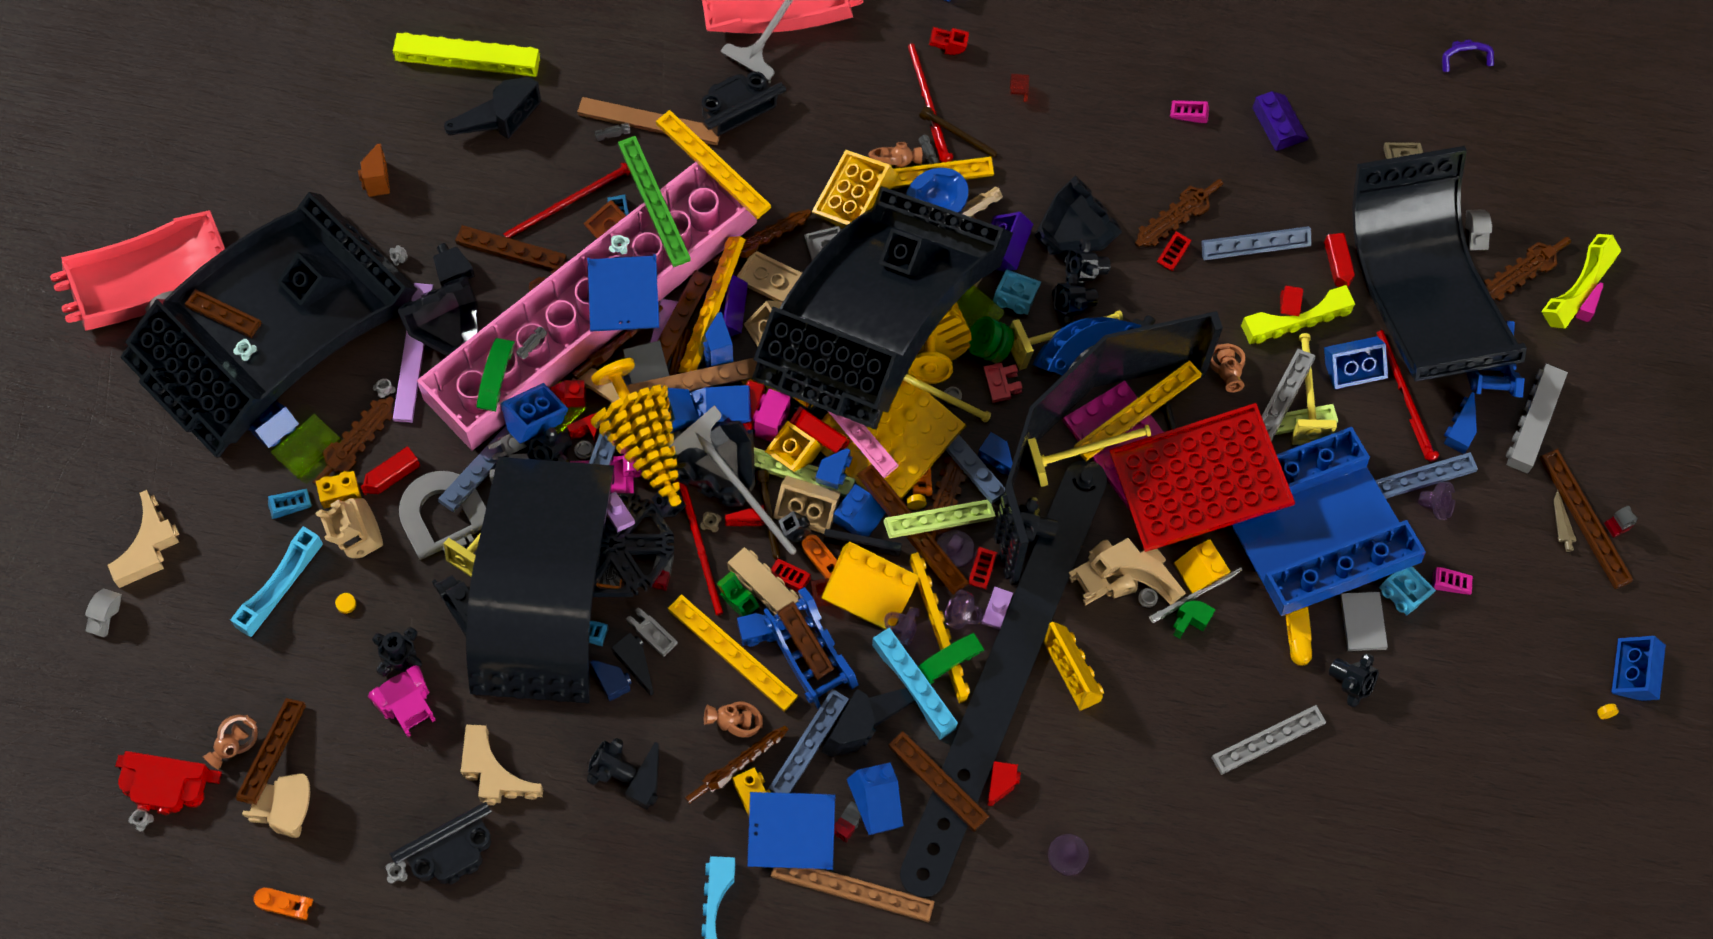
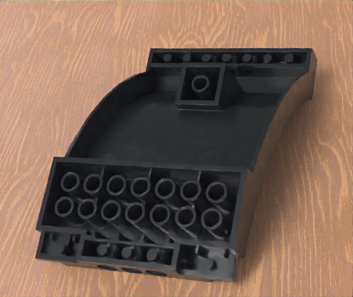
[752,186,1013,430]
[120,192,417,458]

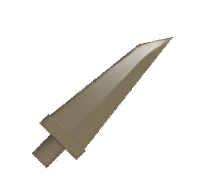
[1554,490,1577,552]

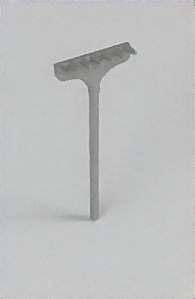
[720,0,793,83]
[669,406,796,555]

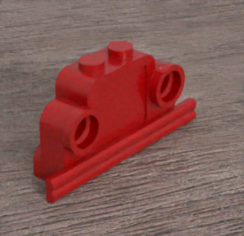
[115,751,222,815]

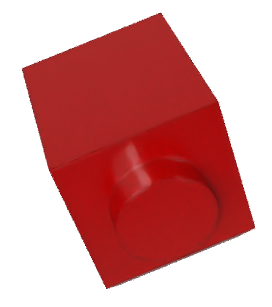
[549,380,586,407]
[987,761,1021,806]

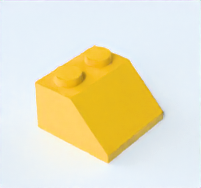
[765,421,823,472]
[1174,539,1230,594]

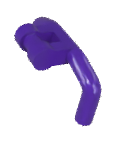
[1442,40,1494,72]

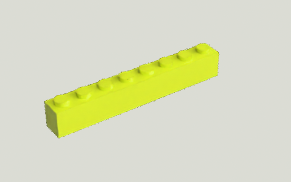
[393,33,540,77]

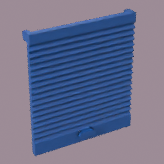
[587,254,660,332]
[748,792,835,870]

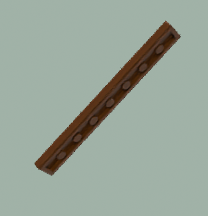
[1539,449,1634,589]
[856,464,969,595]

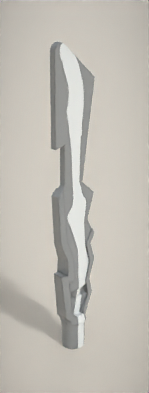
[1149,568,1242,623]

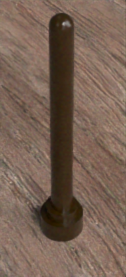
[919,105,997,157]
[755,470,780,559]

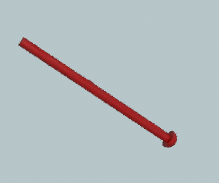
[908,44,953,163]
[503,163,630,238]
[1376,330,1439,462]
[674,479,723,616]

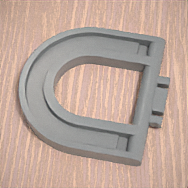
[399,471,486,560]

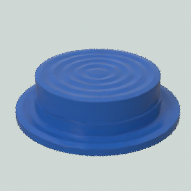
[906,168,969,213]

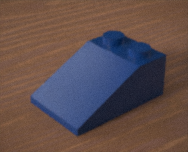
[690,385,751,428]
[846,763,903,835]

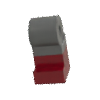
[1604,506,1638,538]
[652,555,674,590]
[834,801,862,843]

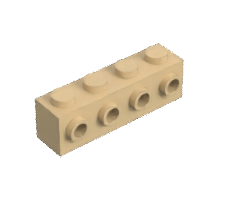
[727,547,799,615]

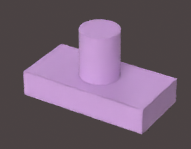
[607,492,635,532]
[982,587,1013,630]

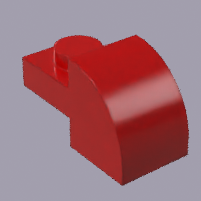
[929,27,969,55]

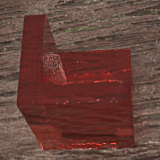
[1010,74,1029,102]
[811,578,833,607]

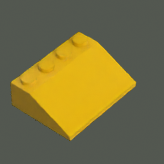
[812,150,898,229]
[821,542,919,630]
[1044,622,1104,711]

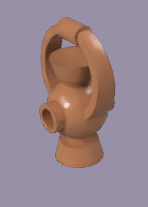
[868,142,922,169]
[1210,343,1246,393]
[704,702,763,737]
[203,715,258,770]

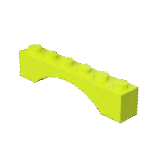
[1541,234,1621,329]
[1241,285,1355,344]

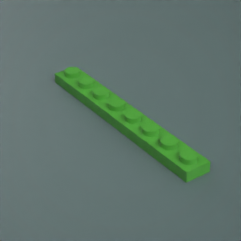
[618,136,691,268]

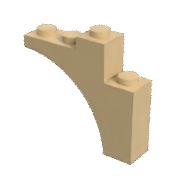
[108,490,180,588]
[1090,538,1186,605]
[461,725,543,805]

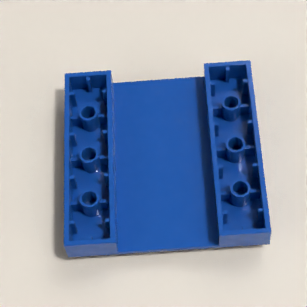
[1231,427,1426,616]

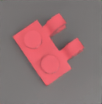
[984,363,1023,403]

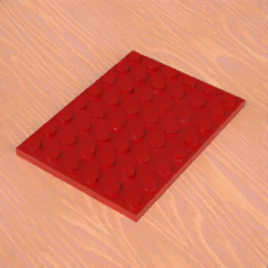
[1109,403,1295,552]

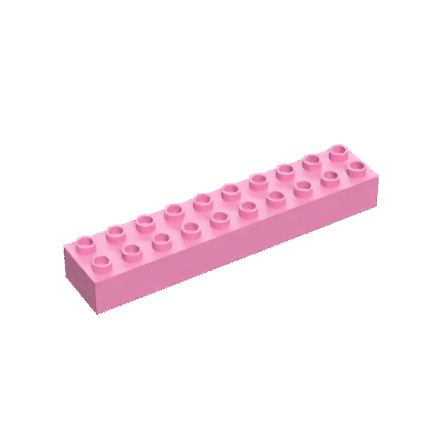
[417,162,757,451]

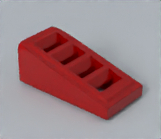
[1157,231,1192,271]
[725,505,764,526]
[968,547,998,590]
[771,559,811,592]

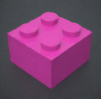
[753,389,790,442]

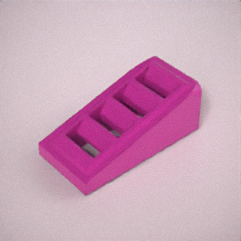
[1170,101,1209,123]
[1575,282,1604,322]
[1432,567,1473,595]

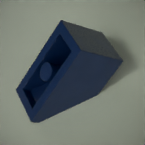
[590,660,632,701]

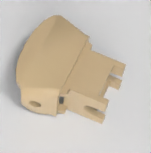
[316,498,383,558]
[1069,539,1138,606]
[242,773,310,838]

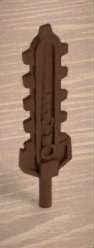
[1135,179,1223,247]
[712,209,812,266]
[1484,237,1571,301]
[572,305,663,379]
[312,396,394,487]
[924,456,966,540]
[685,726,789,804]

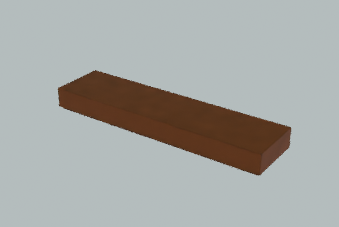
[185,289,262,338]
[776,601,834,679]

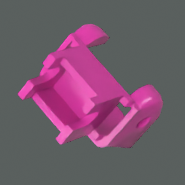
[368,665,436,737]

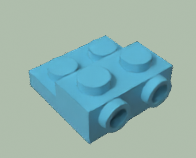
[993,269,1041,315]
[1379,566,1436,615]

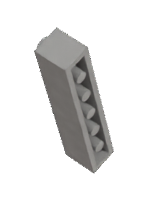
[1506,364,1568,474]

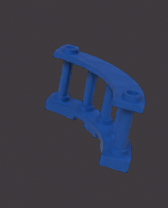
[1033,317,1142,376]
[1466,321,1525,398]
[763,587,859,709]

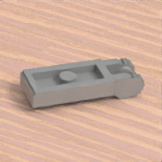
[487,433,538,460]
[626,608,678,657]

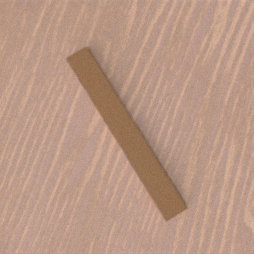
[578,97,720,146]
[771,867,935,923]

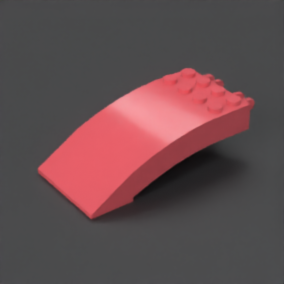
[702,0,863,34]
[50,210,225,331]

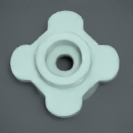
[609,235,630,254]
[234,339,257,361]

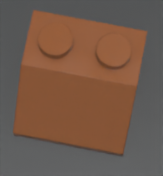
[358,143,390,197]

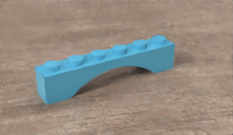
[230,526,323,638]
[872,627,958,740]
[702,856,735,939]

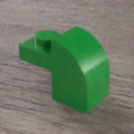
[717,571,759,617]
[1173,601,1216,639]

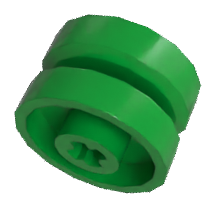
[968,316,1014,364]

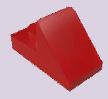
[1280,286,1303,316]
[567,411,600,443]

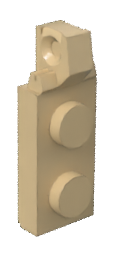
[960,187,1003,217]

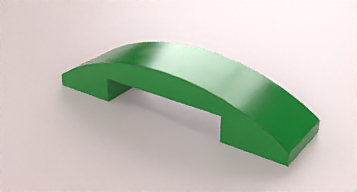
[476,338,515,412]
[918,633,984,685]

